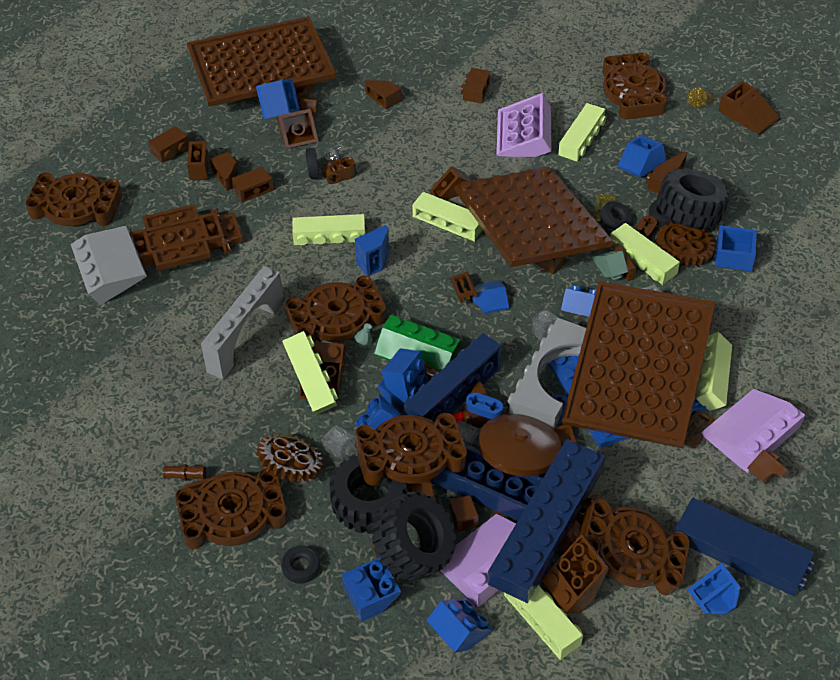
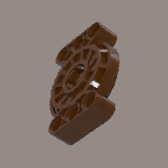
[602,52,667,119]
[25,172,122,226]
[285,276,386,342]
[355,413,467,486]
[175,468,288,549]
[579,499,689,596]

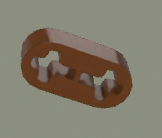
[635,216,657,239]

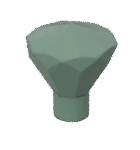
[355,324,373,345]

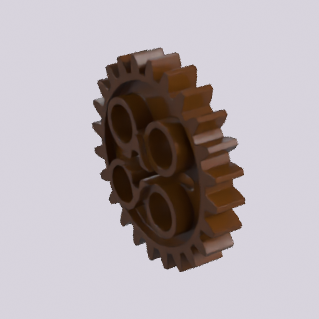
[656,222,716,266]
[256,432,323,483]

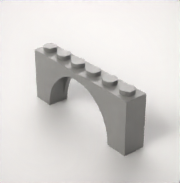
[201,266,284,379]
[508,318,586,430]

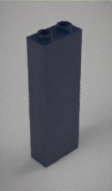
[674,497,815,596]

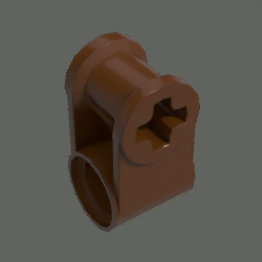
[322,157,356,184]

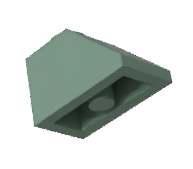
[592,251,628,280]

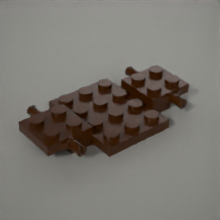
[128,204,243,271]

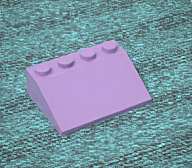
[496,93,551,157]
[701,389,805,473]
[440,514,516,607]

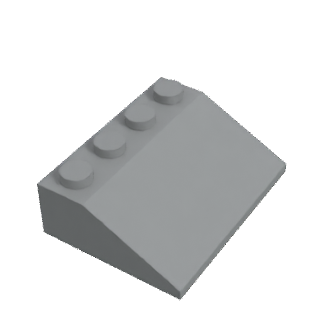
[71,226,147,305]

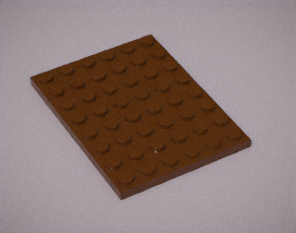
[187,16,336,107]
[454,167,613,267]
[562,281,716,449]

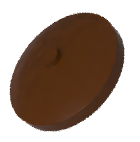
[478,414,561,476]

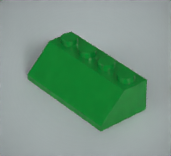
[374,315,460,371]

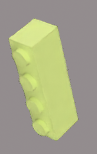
[558,103,606,161]
[412,192,483,242]
[293,214,365,245]
[610,223,680,285]
[282,331,338,415]
[695,332,732,411]
[504,585,583,660]

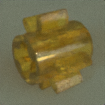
[687,87,708,108]

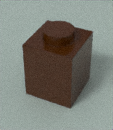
[450,495,478,532]

